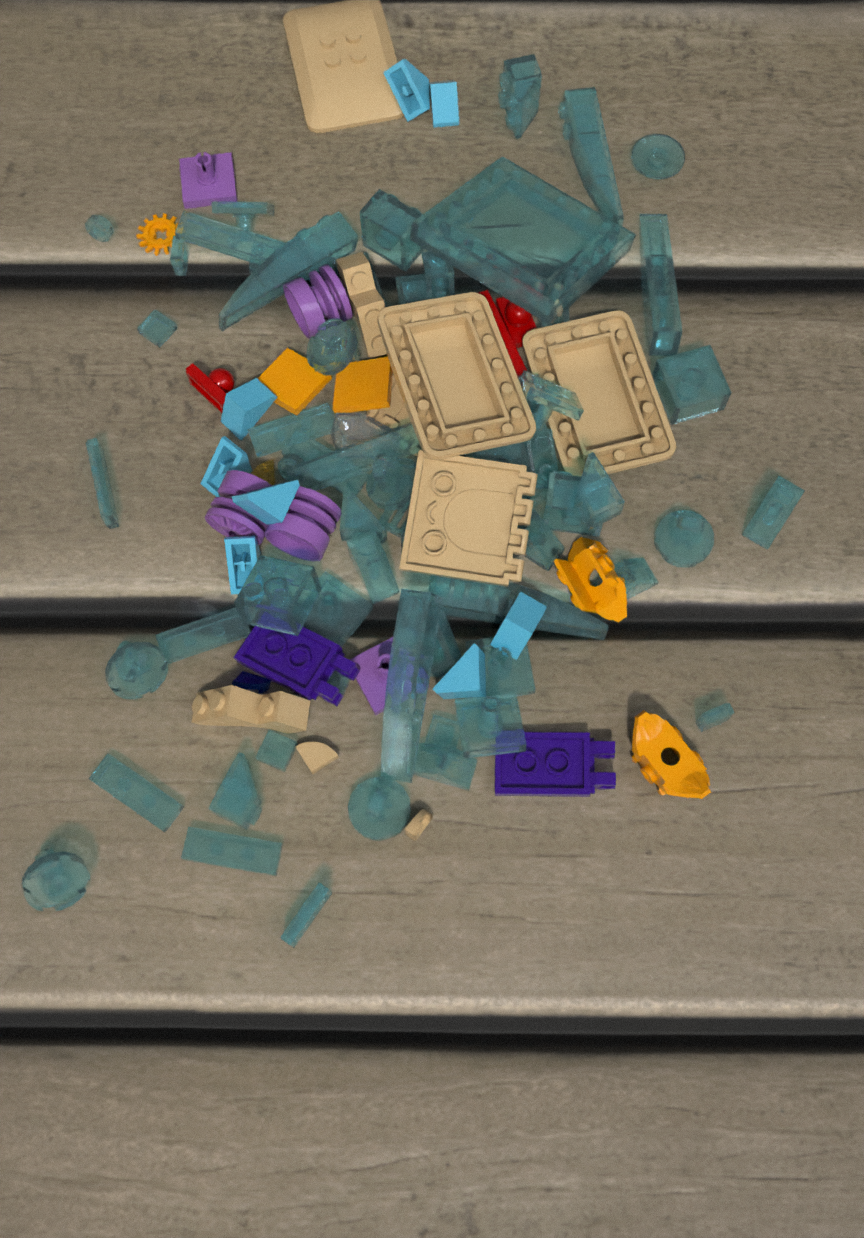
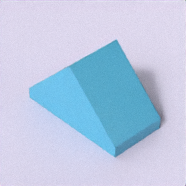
[383,59,430,122]
[429,80,459,128]
[221,378,277,440]
[200,436,253,497]
[232,480,300,525]
[224,536,261,595]
[490,592,547,660]
[432,643,486,699]

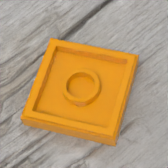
[258,348,332,416]
[332,357,393,415]

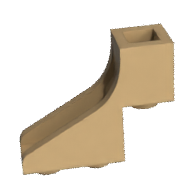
[336,252,387,359]
[191,685,310,734]

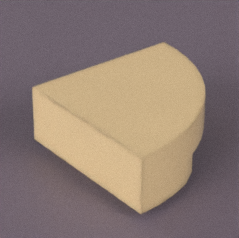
[295,742,339,774]
[405,809,433,841]

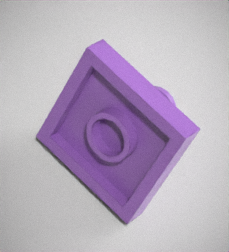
[179,152,238,209]
[349,633,429,716]

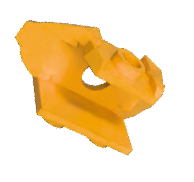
[554,537,627,623]
[632,710,711,799]

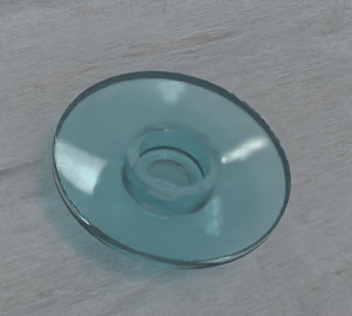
[632,134,685,180]

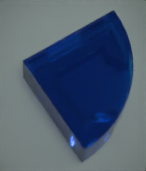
[232,671,271,693]

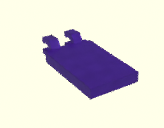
[233,609,360,707]
[495,732,616,797]

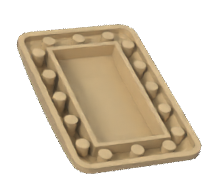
[283,0,404,133]
[377,292,536,459]
[522,310,676,481]

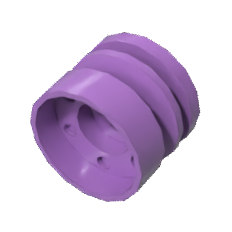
[283,264,353,339]
[204,470,272,545]
[264,486,342,561]

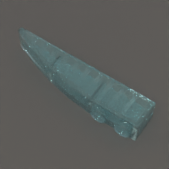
[559,87,624,235]
[219,211,358,331]
[639,214,682,356]
[426,575,609,640]
[381,589,443,783]

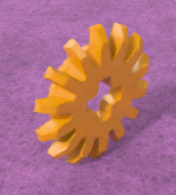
[136,213,185,256]

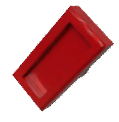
[495,291,537,348]
[185,363,235,413]

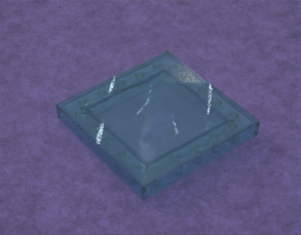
[409,157,636,325]

